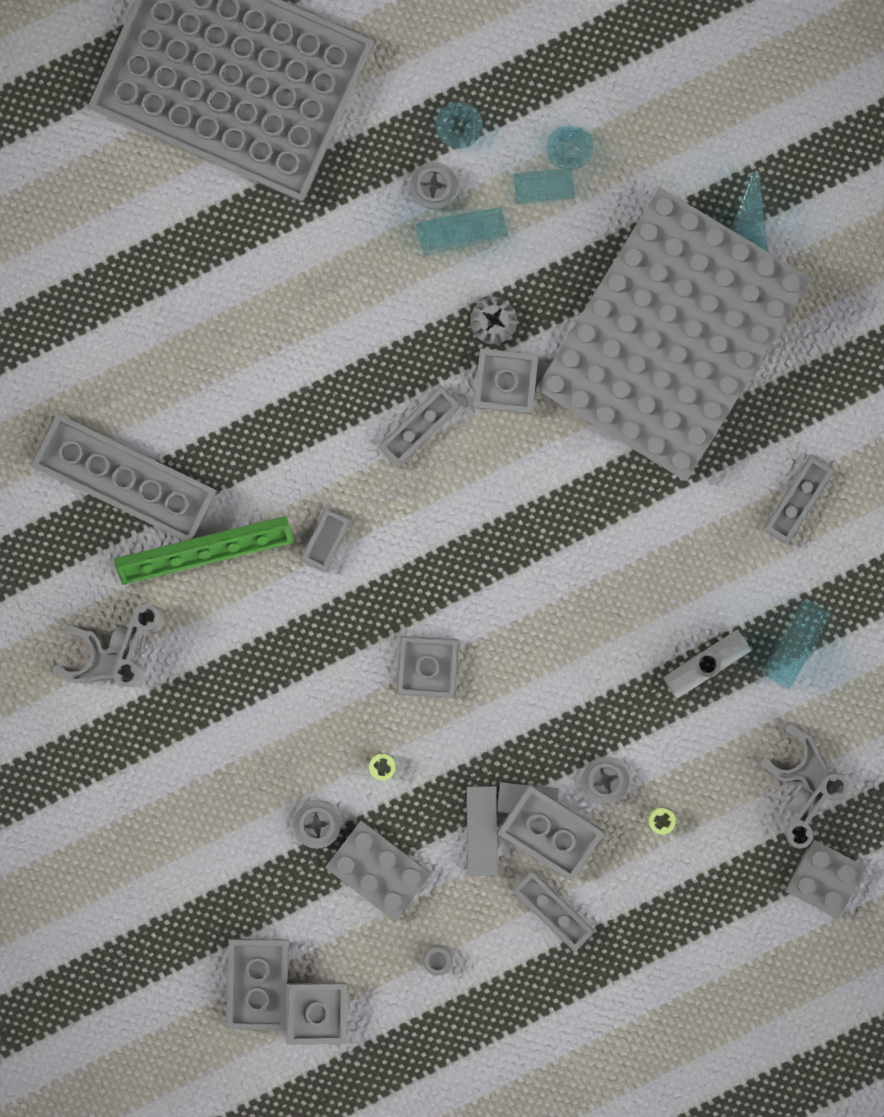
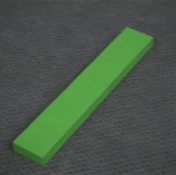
[114,516,294,585]

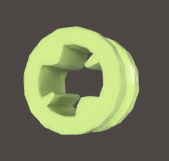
[369,753,396,780]
[648,807,676,835]

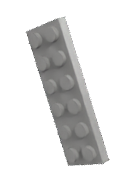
[31,413,217,541]

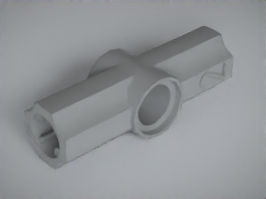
[663,629,751,699]

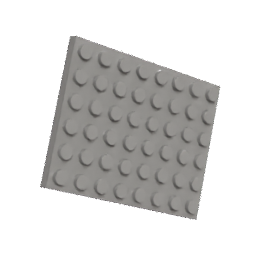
[88,0,374,203]
[536,187,812,482]

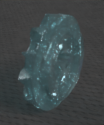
[436,102,483,149]
[546,123,594,170]

